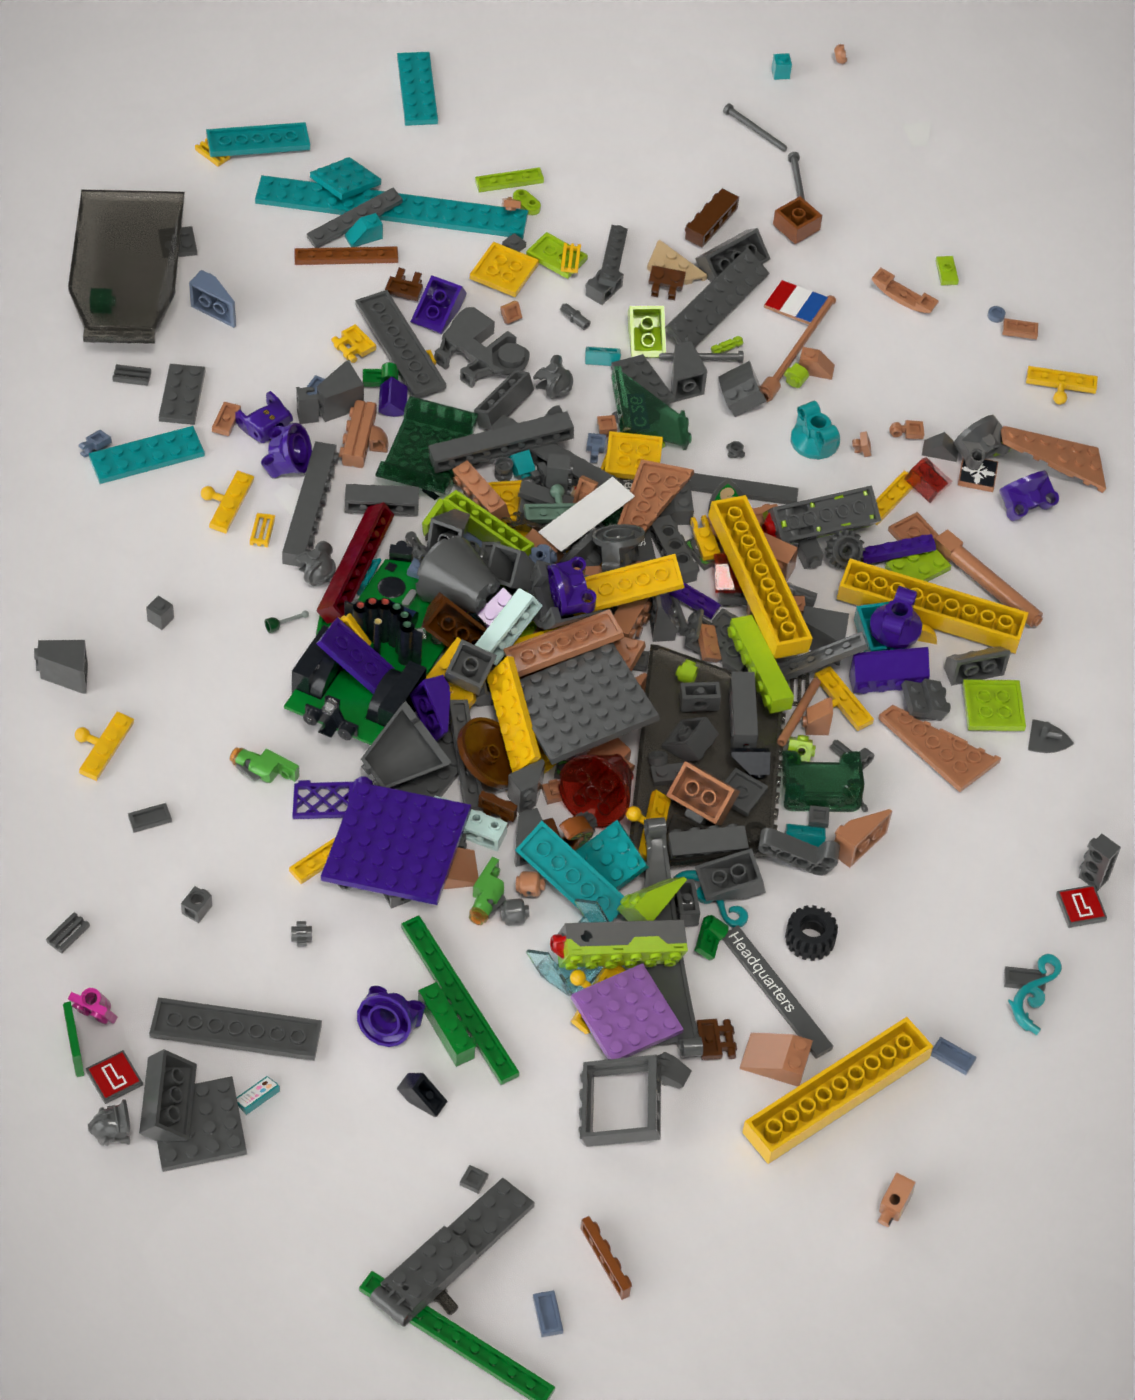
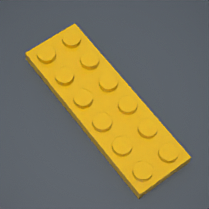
[573,554,685,616]
[487,656,541,773]

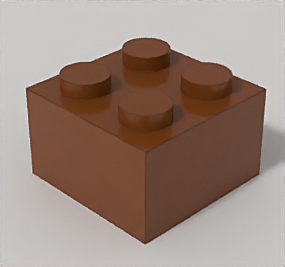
[773,196,823,244]

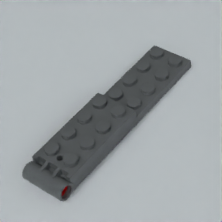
[370,1178,535,1327]

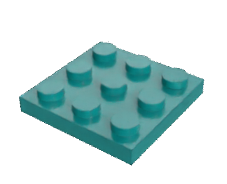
[310,157,381,200]
[576,820,649,890]

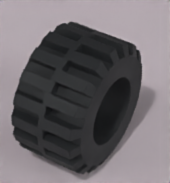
[785,905,838,961]

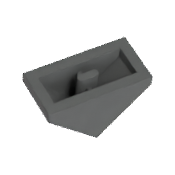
[922,432,959,462]

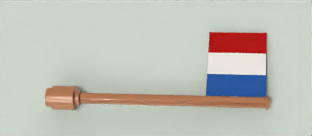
[761,280,836,402]

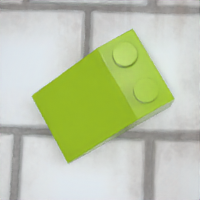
[627,305,666,358]
[617,877,687,921]

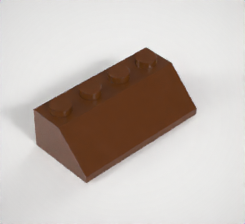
[421,592,487,648]

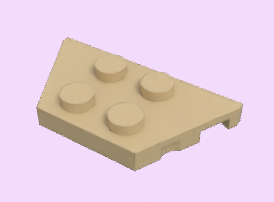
[647,240,707,285]

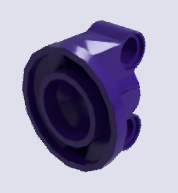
[261,423,312,478]
[999,470,1059,521]
[548,557,596,617]
[869,586,922,649]
[357,986,425,1047]

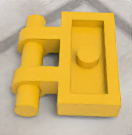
[331,324,376,363]

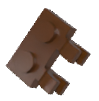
[649,265,686,301]
[385,267,423,302]
[478,790,518,828]

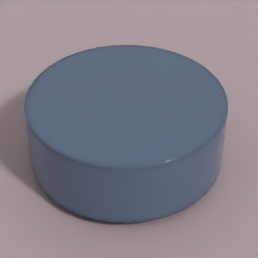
[987,306,1006,323]

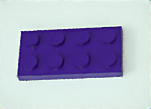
[316,617,395,694]

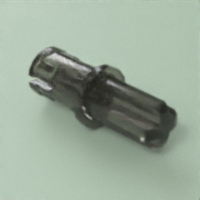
[433,1288,458,1315]

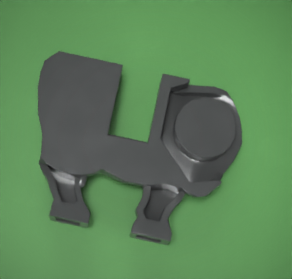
[434,307,530,388]

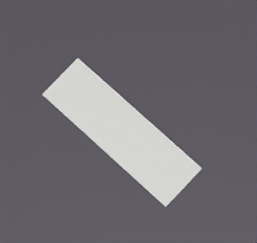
[538,477,635,552]

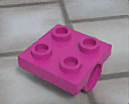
[68,988,118,1024]

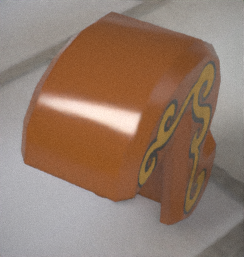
[559,816,594,851]

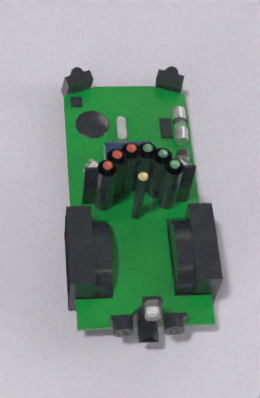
[284,540,468,745]

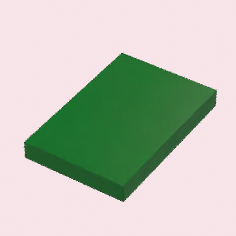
[63,1001,84,1077]

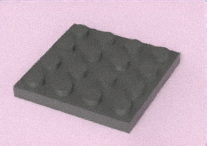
[157,1076,247,1172]

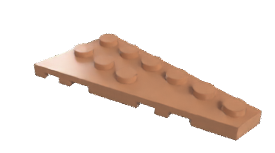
[618,459,694,532]

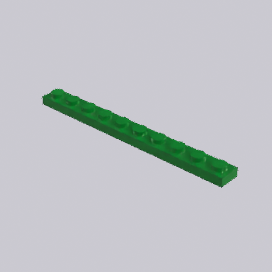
[401,915,520,1085]
[359,1271,555,1400]

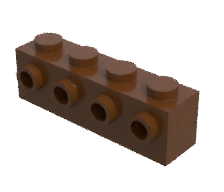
[685,188,739,248]

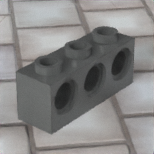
[1079,834,1121,891]

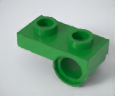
[363,362,398,387]
[694,915,729,961]

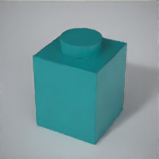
[771,53,792,80]
[508,450,536,479]

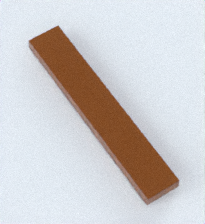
[294,246,398,265]

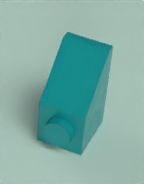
[345,213,383,247]

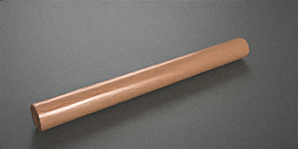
[777,678,821,746]

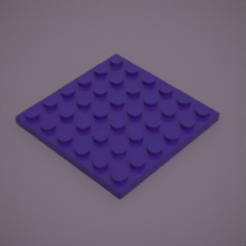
[321,782,471,905]

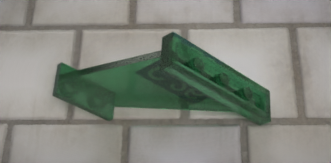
[611,366,692,450]

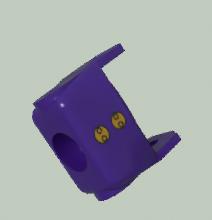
[235,391,293,443]

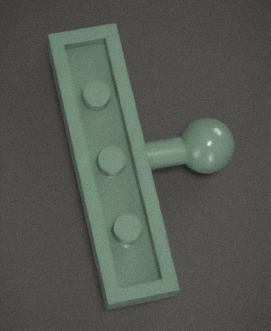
[523,484,576,524]

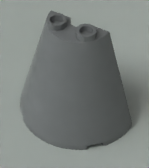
[416,536,501,614]
[528,560,611,630]
[361,701,452,788]

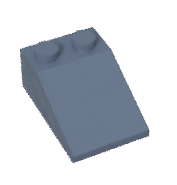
[189,270,236,328]

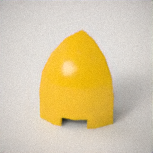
[917,623,937,644]

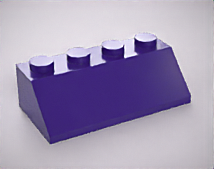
[849,647,930,694]

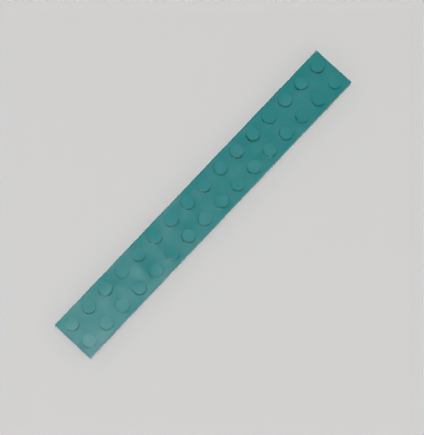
[255,175,528,239]

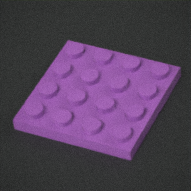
[571,963,684,1059]

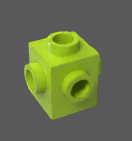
[787,735,816,764]

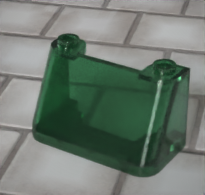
[782,750,865,812]

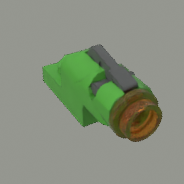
[229,747,300,783]
[469,856,506,925]

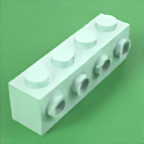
[475,588,543,666]
[434,796,508,852]

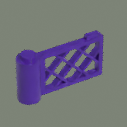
[292,776,373,819]

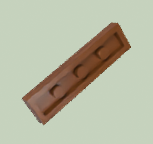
[580,1216,632,1300]

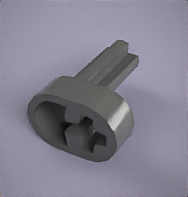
[830,740,875,773]

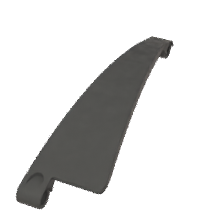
[644,817,703,1057]

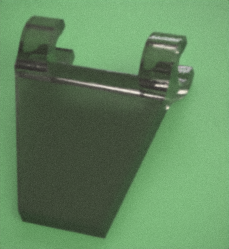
[501,512,545,533]

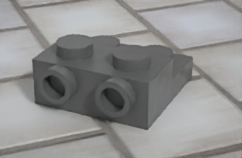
[901,679,951,721]

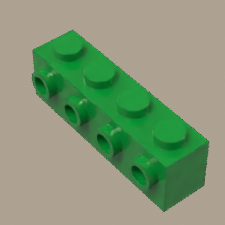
[418,982,477,1067]

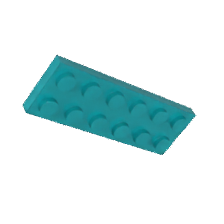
[397,52,438,126]
[206,122,310,157]
[88,426,205,484]
[515,821,624,922]

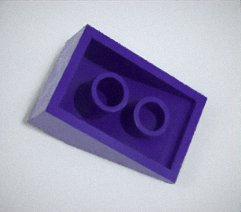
[410,275,467,334]
[409,675,451,742]

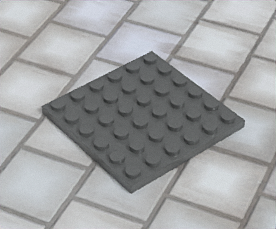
[520,642,660,765]

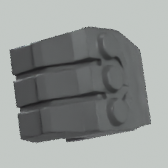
[658,1052,692,1089]

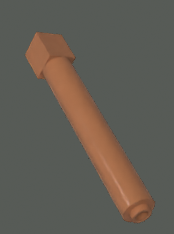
[934,529,1043,627]

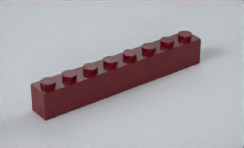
[316,502,394,624]

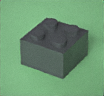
[444,639,497,696]

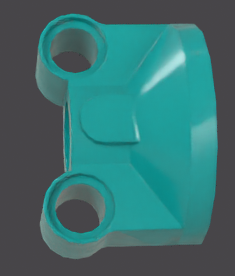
[791,400,840,460]

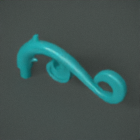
[673,870,748,928]
[1008,954,1062,1035]

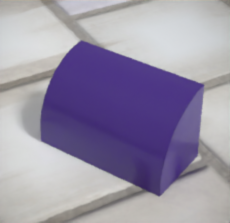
[378,377,408,417]

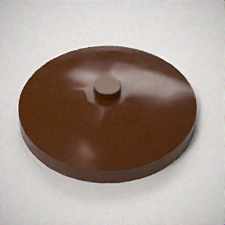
[457,717,512,789]

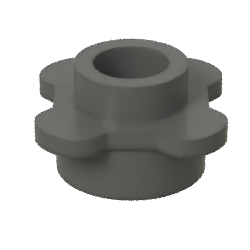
[726,441,745,458]

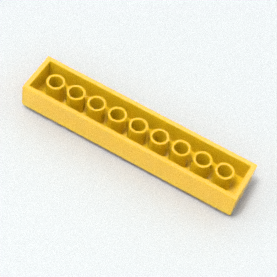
[708,495,813,659]
[837,559,1029,654]
[742,1017,933,1164]

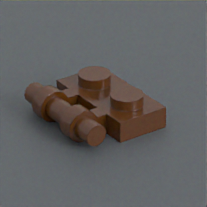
[696,1019,737,1060]

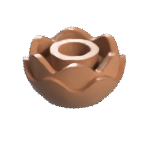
[834,44,847,64]

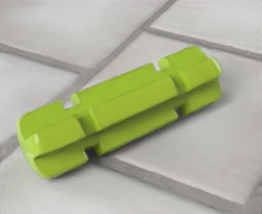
[711,336,744,353]

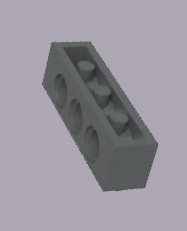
[649,515,700,583]

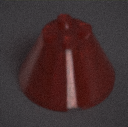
[558,754,634,828]

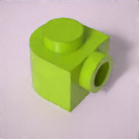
[784,363,809,388]
[675,659,699,683]

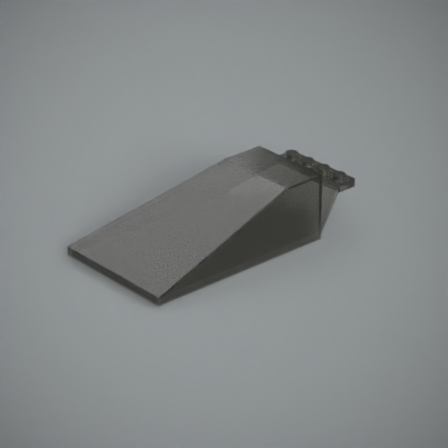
[68,189,185,344]

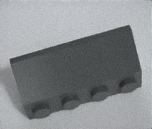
[695,228,770,282]
[139,1049,197,1141]

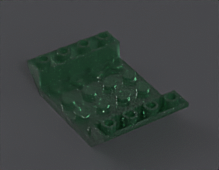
[375,396,478,495]

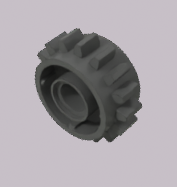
[824,529,865,570]

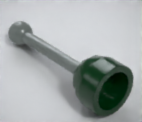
[264,610,309,633]

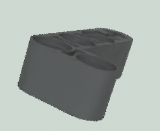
[759,828,840,876]

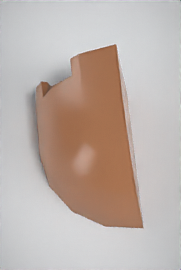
[369,425,389,453]

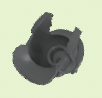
[533,355,573,399]
[294,541,336,586]
[88,1099,130,1146]

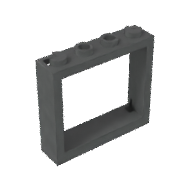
[578,1054,661,1147]

